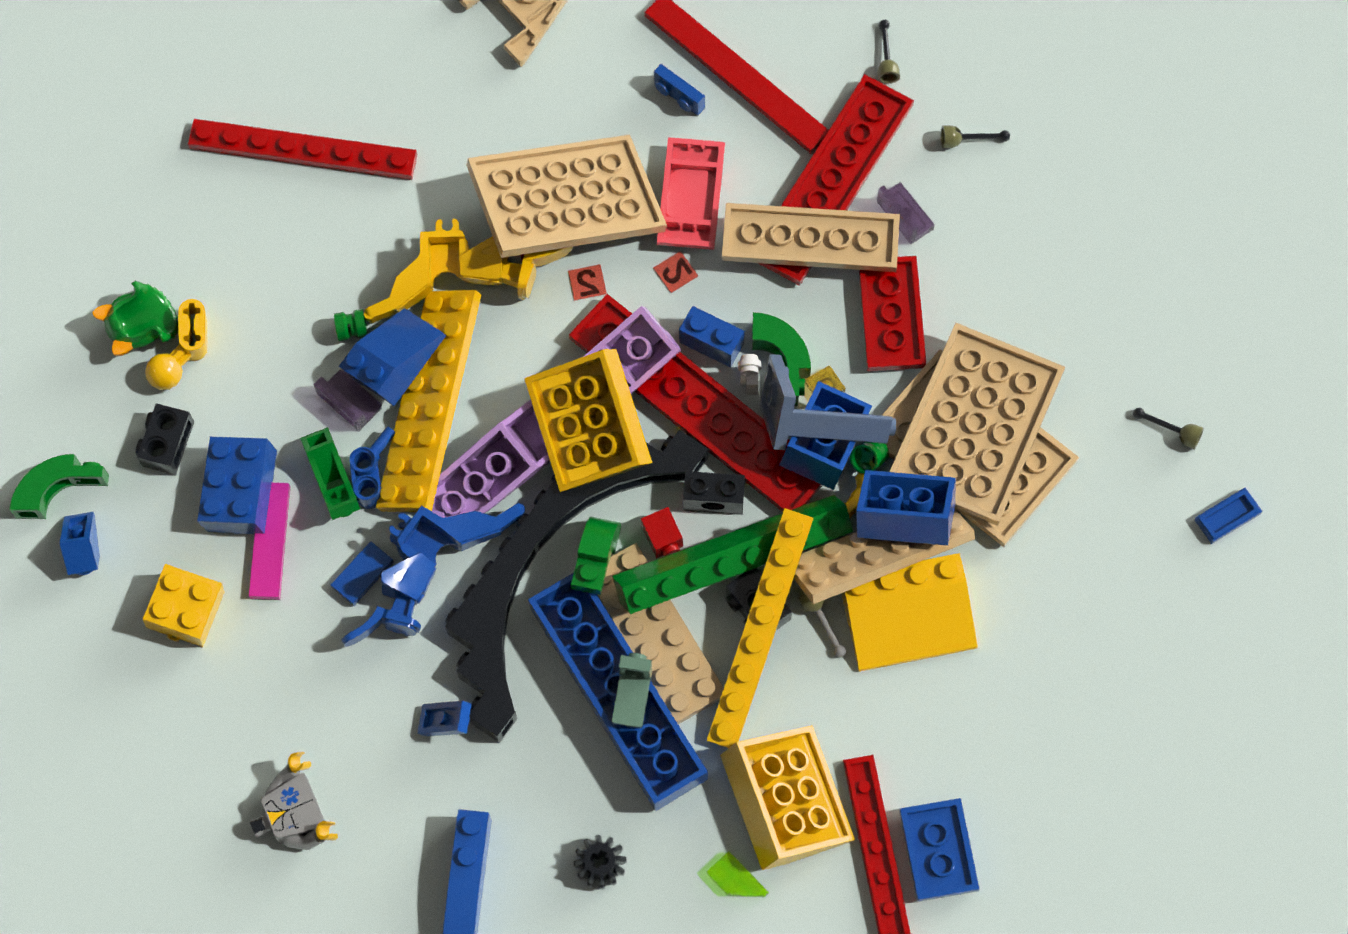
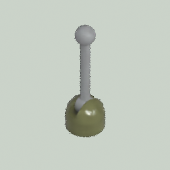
[798,593,846,657]

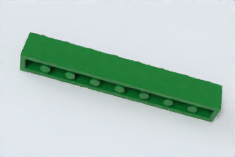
[612,494,853,614]

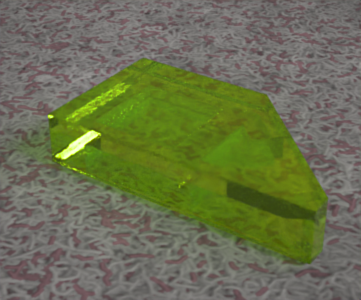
[706,851,769,897]

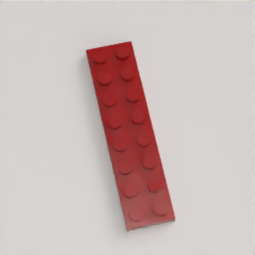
[758,74,914,286]

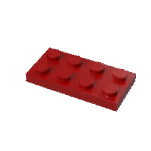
[859,256,927,372]

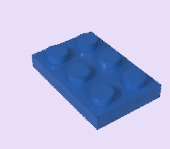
[899,798,980,902]

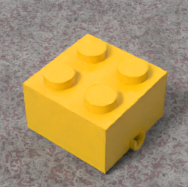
[143,564,225,647]

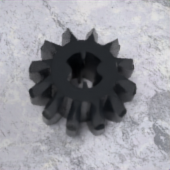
[574,835,627,889]

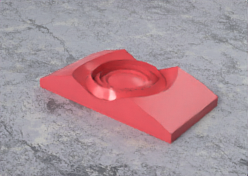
[657,137,725,250]

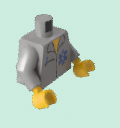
[250,752,338,850]

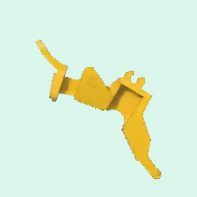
[363,219,573,323]

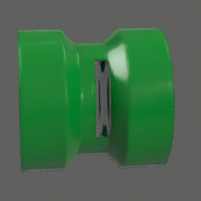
[334,309,368,341]
[850,442,889,473]

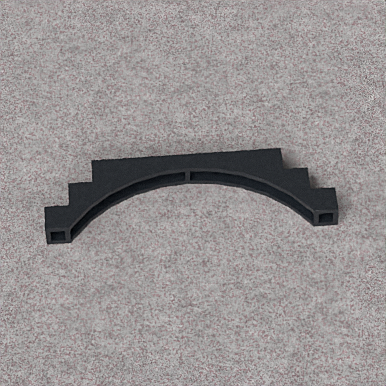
[445,430,708,743]

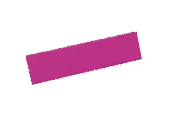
[249,482,291,600]

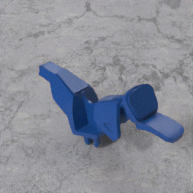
[342,503,525,647]

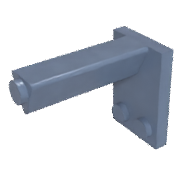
[759,354,896,450]

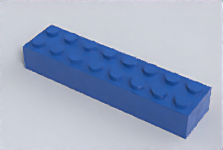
[528,572,708,812]

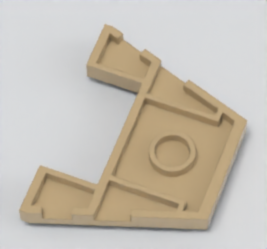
[458,0,568,67]

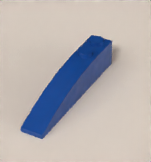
[443,809,492,934]

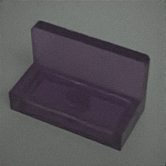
[877,182,935,244]
[313,369,382,431]

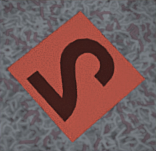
[653,251,698,293]
[568,264,607,300]

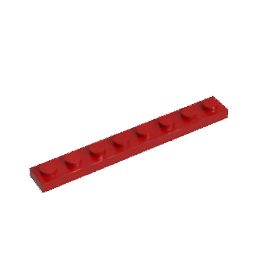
[188,119,418,180]

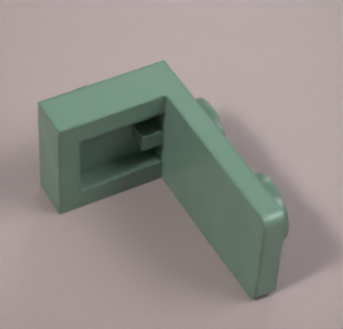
[612,653,652,728]

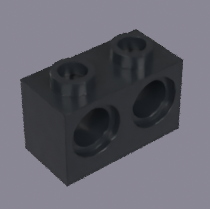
[135,403,194,475]

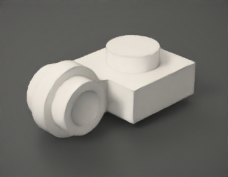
[738,354,761,395]

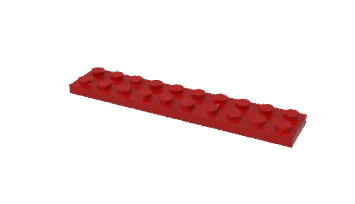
[569,294,823,512]

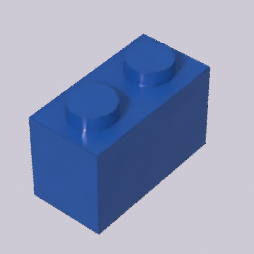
[679,306,745,368]

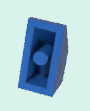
[59,511,100,575]

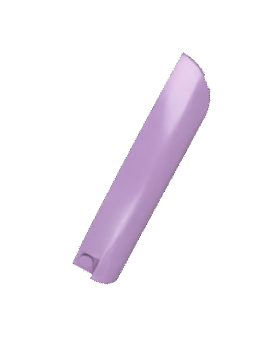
[432,306,681,518]

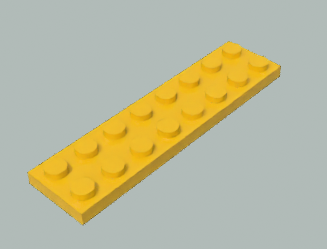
[376,290,481,512]

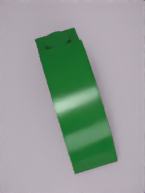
[752,312,811,406]
[300,427,360,520]
[9,454,109,519]
[571,516,621,595]

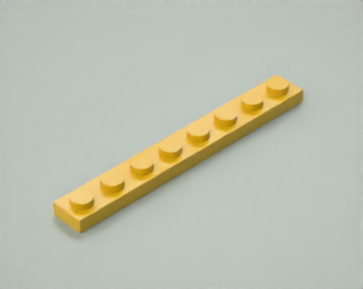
[706,508,814,748]

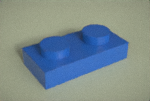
[654,64,705,116]
[417,701,472,737]

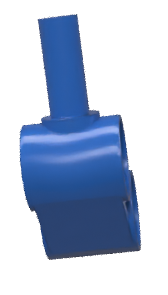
[349,426,395,509]

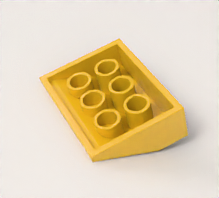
[524,349,652,492]
[841,553,978,672]
[720,726,855,870]

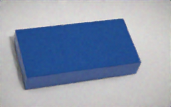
[1195,487,1262,544]
[331,541,394,606]

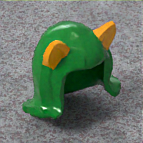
[92,280,178,356]

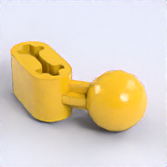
[145,299,208,390]

